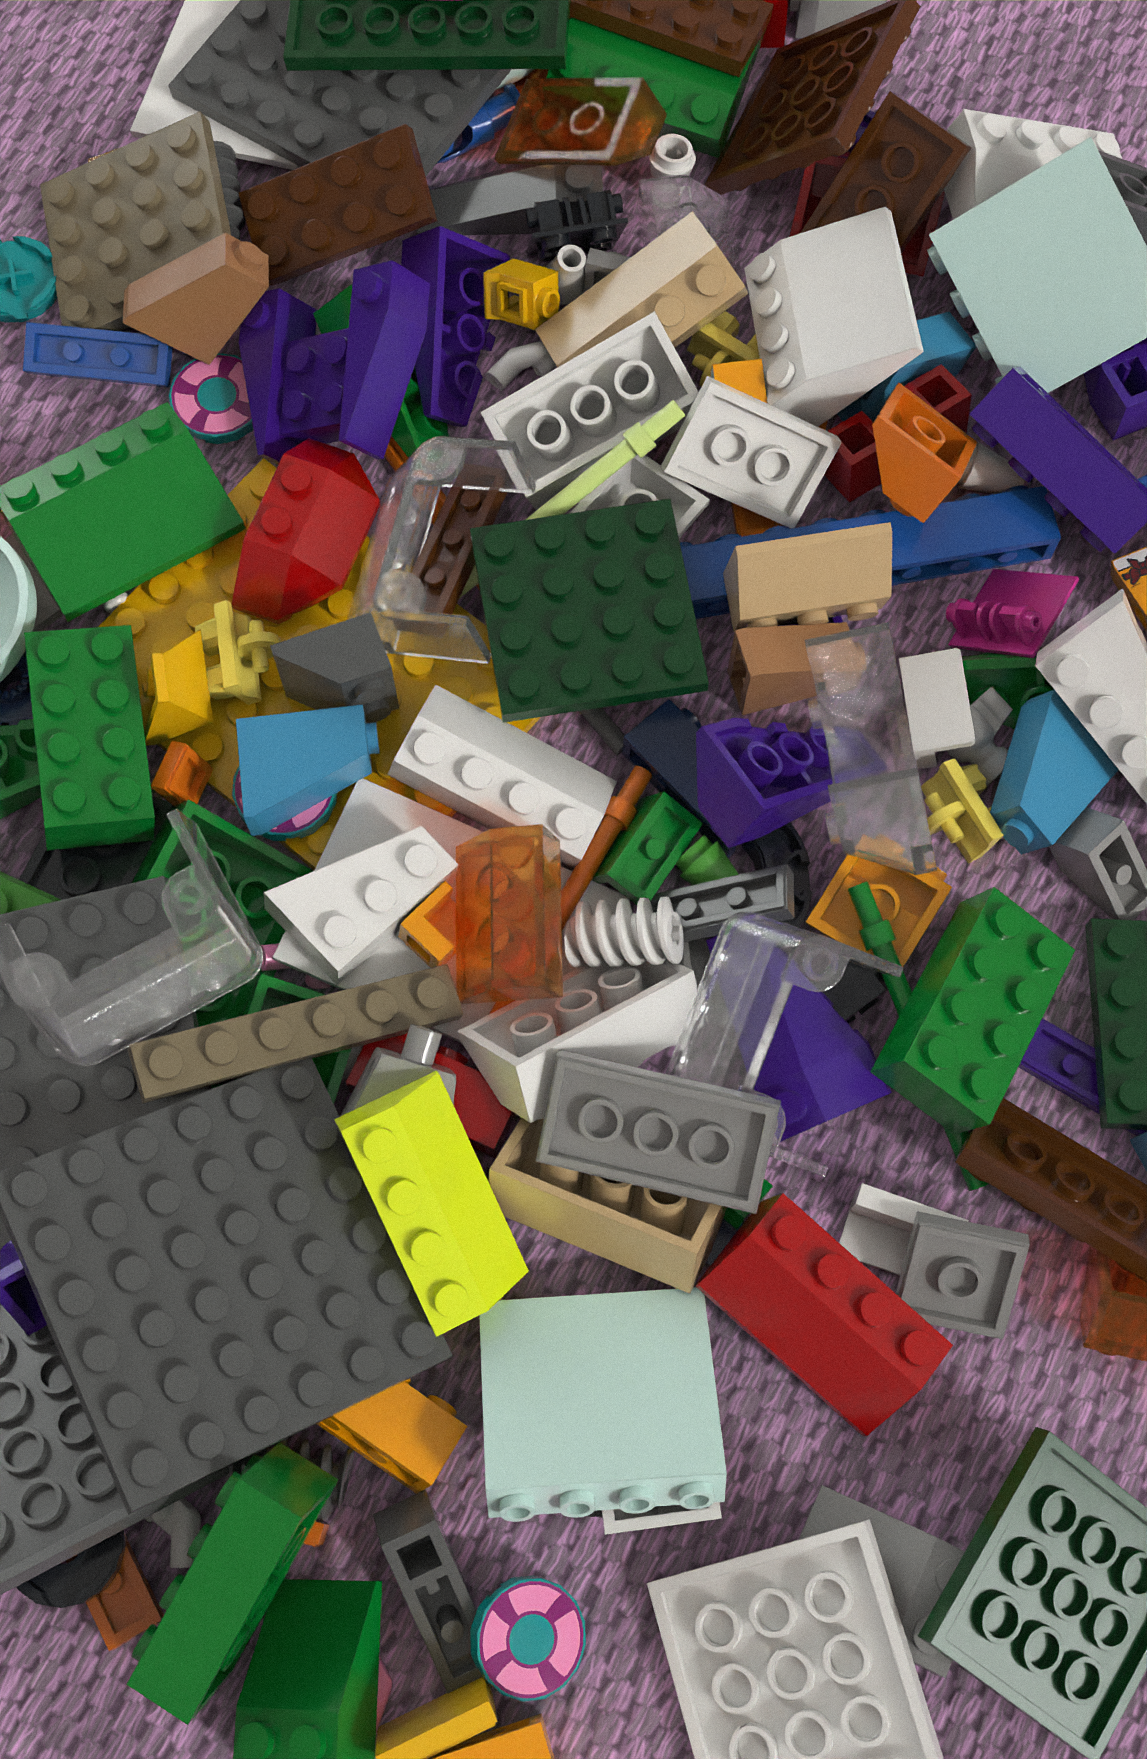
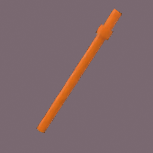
[488,766,652,1015]

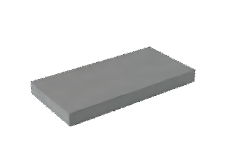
[536,1050,781,1214]

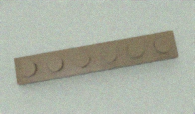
[128,964,464,1103]

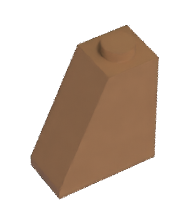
[123,233,269,365]
[727,622,866,715]

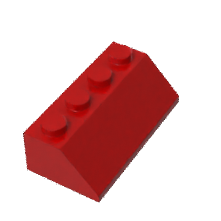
[695,1193,953,1436]

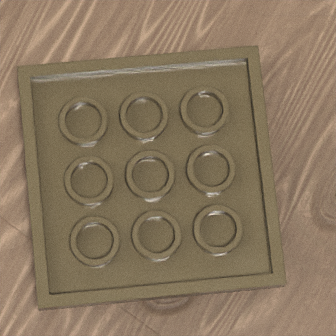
[40,111,231,331]

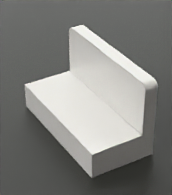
[899,648,975,769]
[839,1183,969,1276]

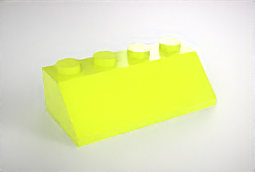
[334,1070,529,1337]

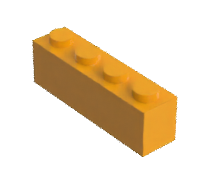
[317,1379,467,1494]

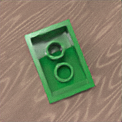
[233,1579,382,1759]

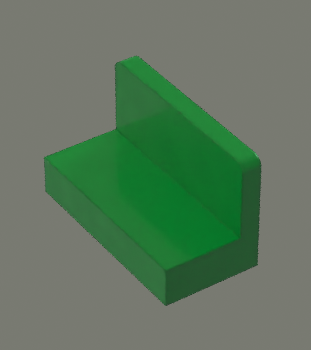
[592,791,703,905]

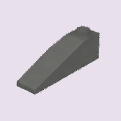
[417,153,603,235]

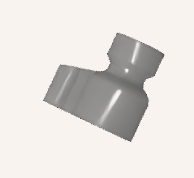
[945,687,1013,786]

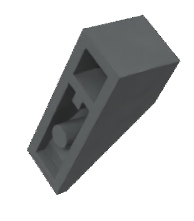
[373,1489,482,1693]

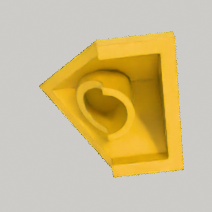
[140,629,213,746]

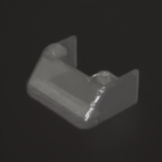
[347,436,536,664]
[805,622,937,875]
[0,809,263,1066]
[665,912,904,1177]

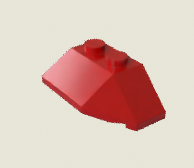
[231,438,380,625]

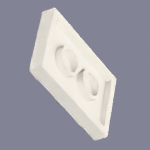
[661,376,842,528]

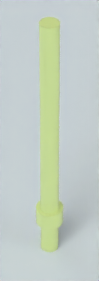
[459,400,686,599]

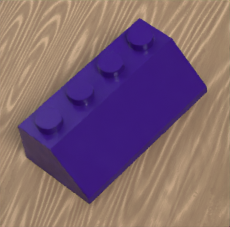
[969,367,1147,554]

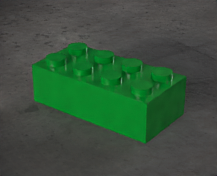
[24,625,155,850]
[870,887,1075,1134]
[126,1442,339,1725]

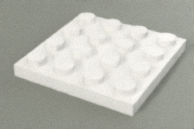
[647,1519,944,1759]

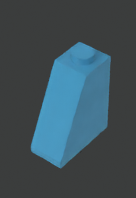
[837,312,977,422]
[990,690,1119,855]
[236,705,380,836]

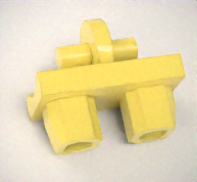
[687,311,760,387]
[195,600,280,705]
[920,758,1004,864]

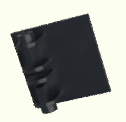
[525,190,628,262]

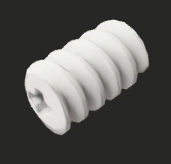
[564,897,684,968]

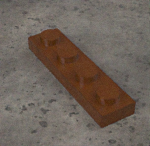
[393,458,514,632]

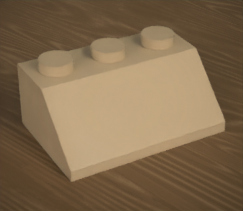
[723,522,892,632]

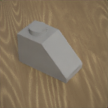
[1049,807,1147,920]

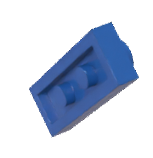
[23,322,173,388]

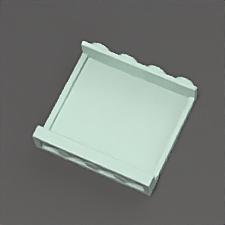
[927,137,1147,393]
[479,1287,727,1522]

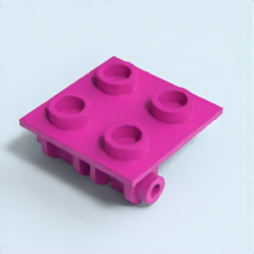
[946,569,1079,658]

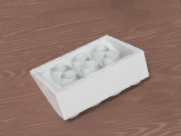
[944,109,1122,220]
[744,207,924,427]

